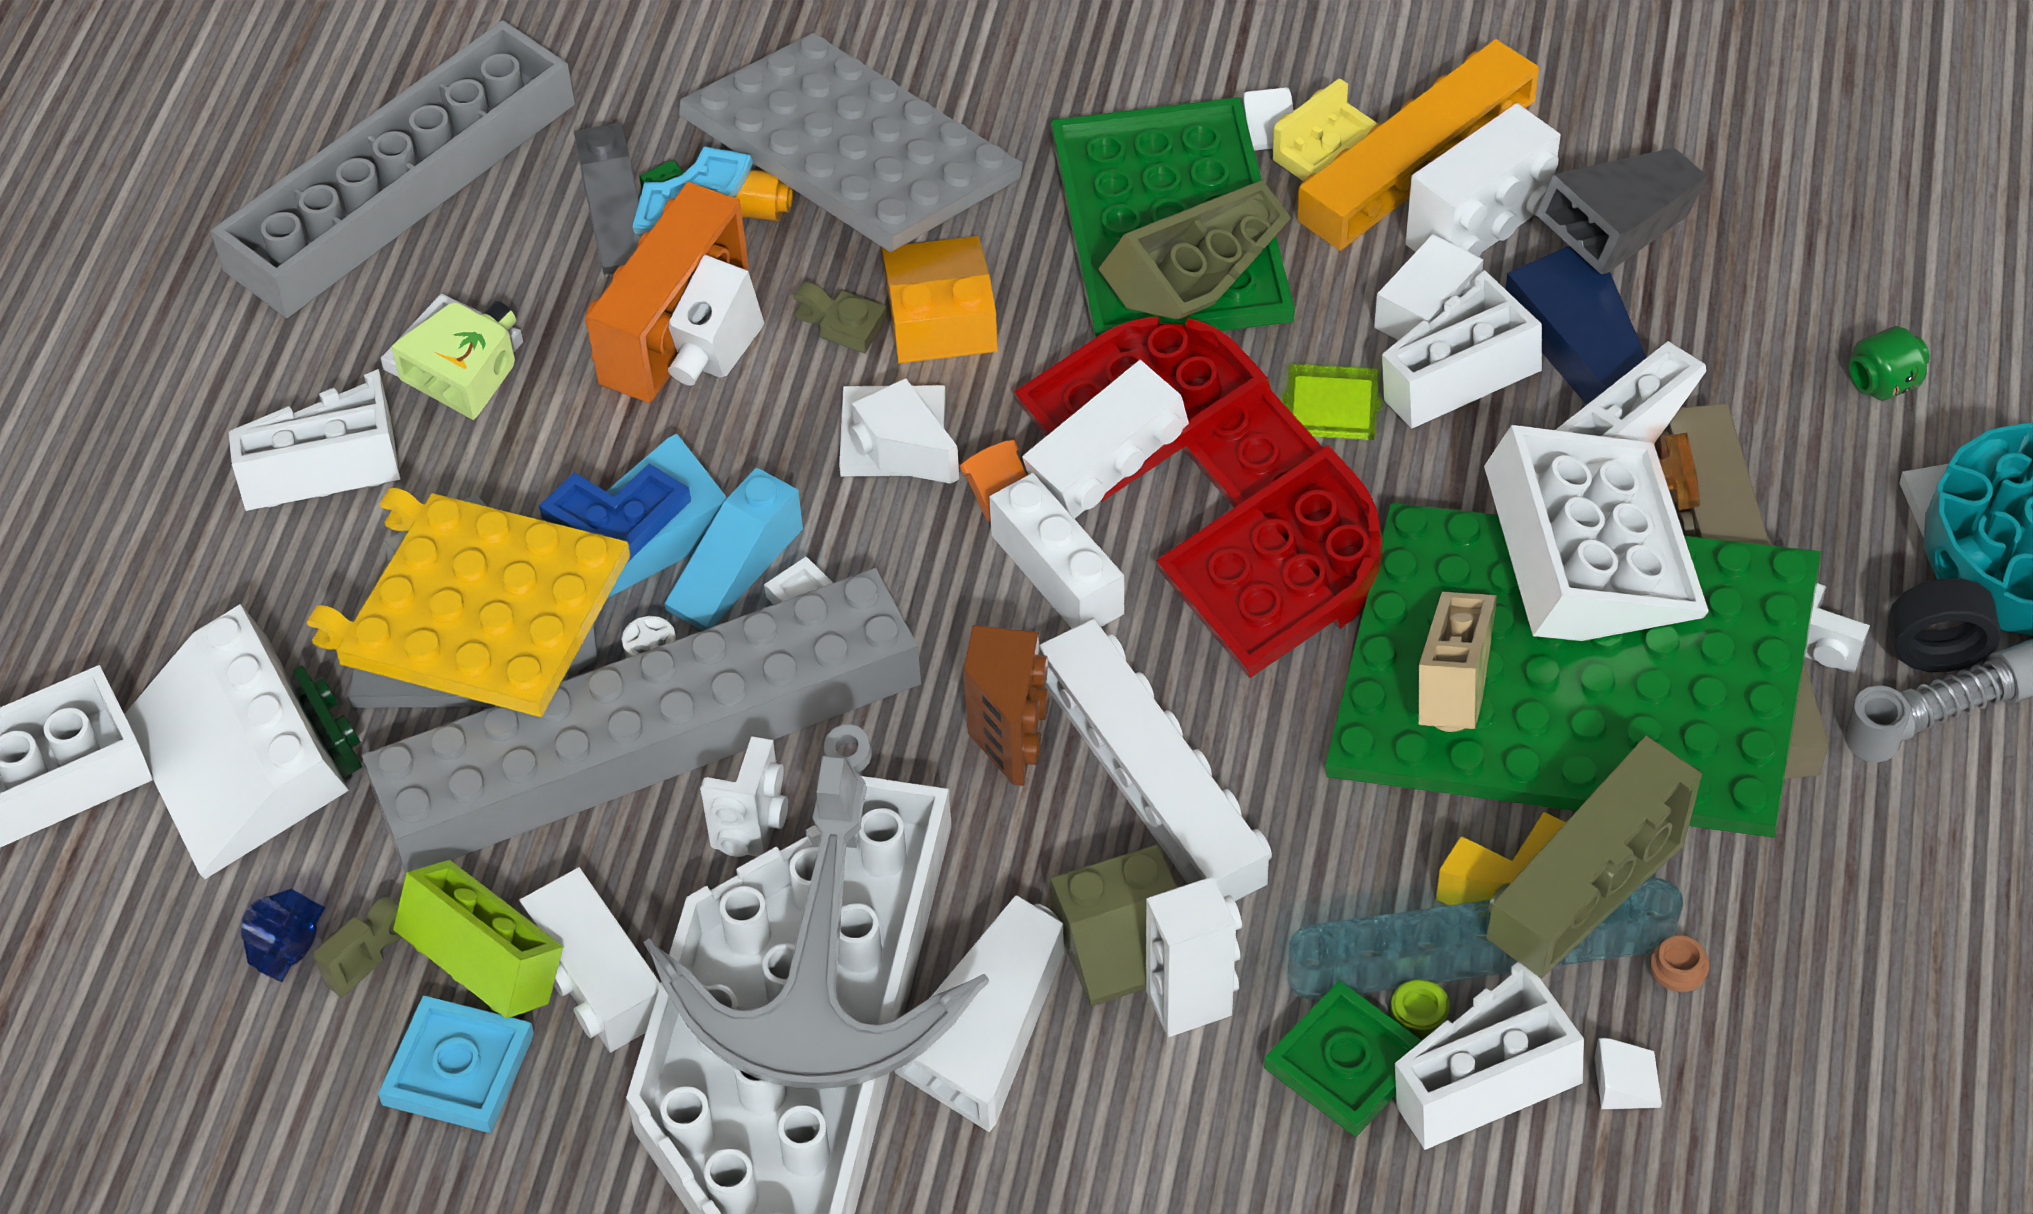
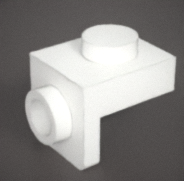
[1805,583,1870,674]

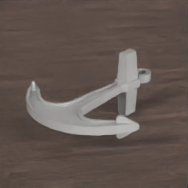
[643,724,989,1089]

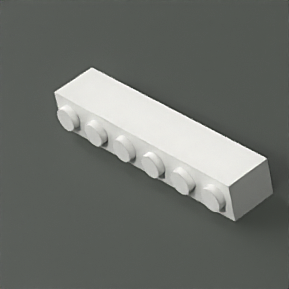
[1039,619,1272,901]

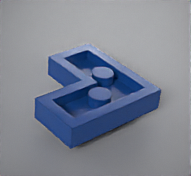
[539,464,691,564]

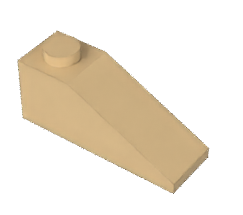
[1419,592,1496,732]

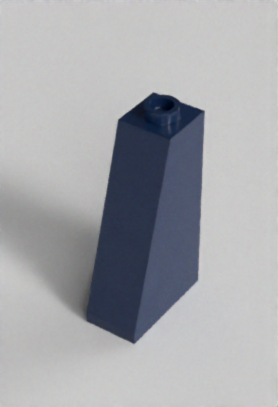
[1505,246,1647,405]

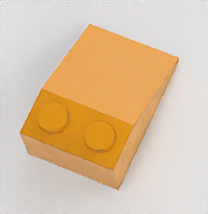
[881,236,998,364]

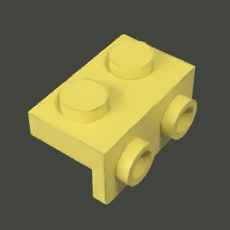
[1273,78,1378,181]

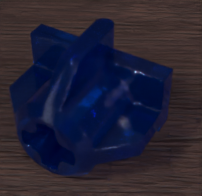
[240,888,326,982]

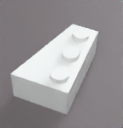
[1382,270,1542,429]
[228,369,400,511]
[1395,962,1584,1150]

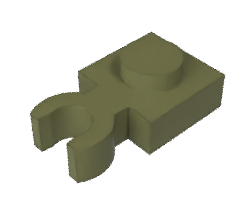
[312,896,403,998]

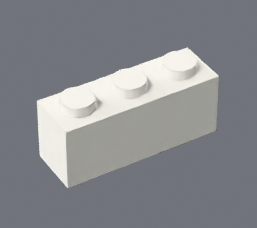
[1022,360,1189,519]
[989,473,1124,629]
[519,867,661,1053]
[1146,876,1242,1038]

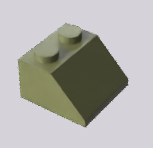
[1050,844,1177,1007]

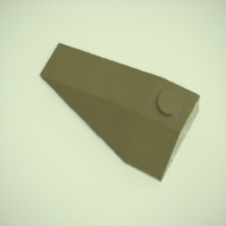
[1099,180,1291,320]

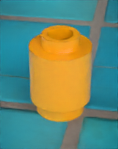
[735,170,793,221]

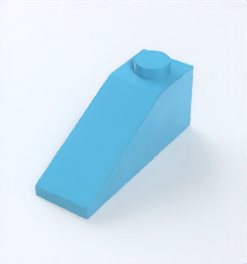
[664,467,803,631]

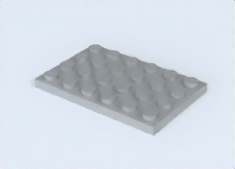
[679,33,1023,252]

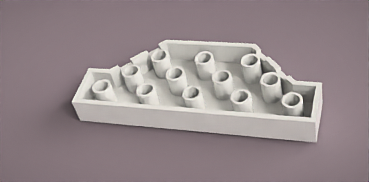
[626,776,952,1214]

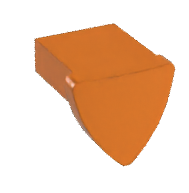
[959,440,1027,522]

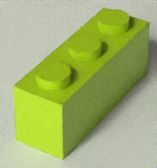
[393,860,564,1019]

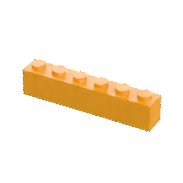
[1297,39,1539,251]

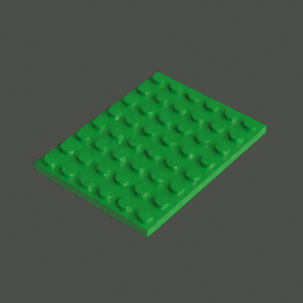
[1325,503,1821,838]

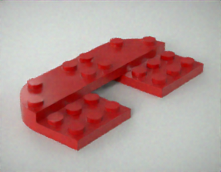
[1014,316,1383,678]

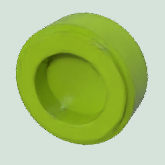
[1390,979,1450,1040]

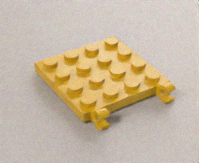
[307,488,630,718]

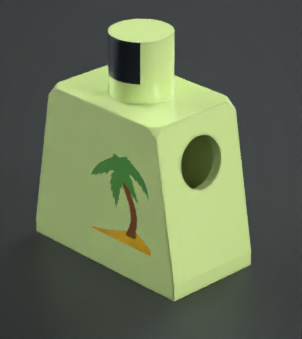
[391,301,516,420]

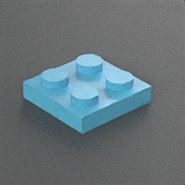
[378,995,534,1133]

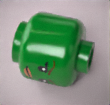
[1848,326,1930,401]

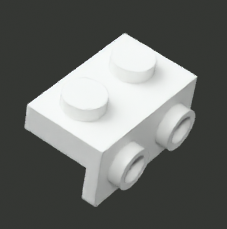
[700,736,788,857]

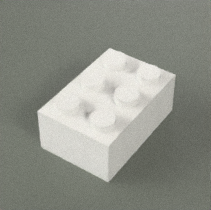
[1406,103,1561,257]
[0,665,153,847]

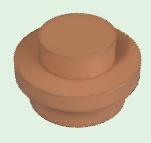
[1650,935,1709,992]

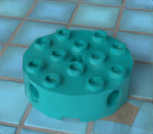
[1923,423,2033,636]

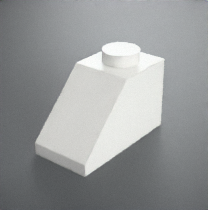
[849,378,959,484]

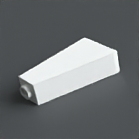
[894,895,1064,1132]

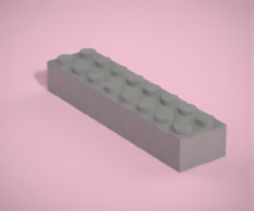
[210,20,575,318]

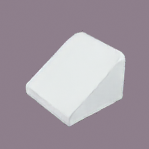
[1242,87,1294,150]
[1594,1038,1662,1109]

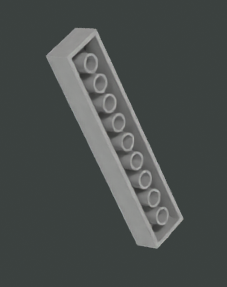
[361,568,921,873]

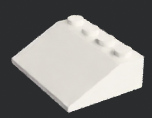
[1484,425,1708,641]
[124,604,349,879]

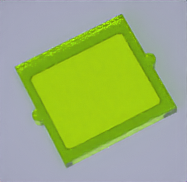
[1282,364,1382,440]

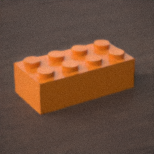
[585,182,749,404]

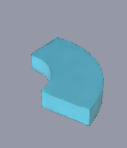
[632,147,753,235]

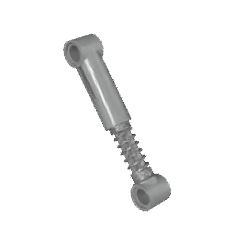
[1845,639,2033,762]

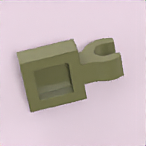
[794,282,887,353]

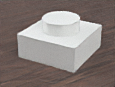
[764,557,833,605]

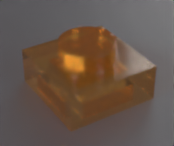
[1659,432,1700,510]

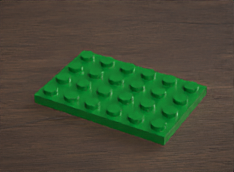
[1051,97,1295,339]

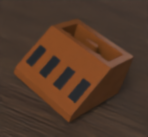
[964,625,1049,786]

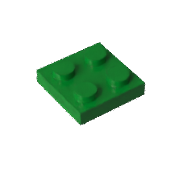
[1264,980,1422,1137]

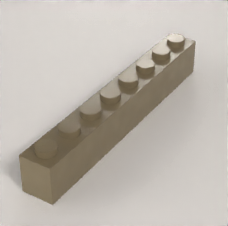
[1654,403,1829,779]

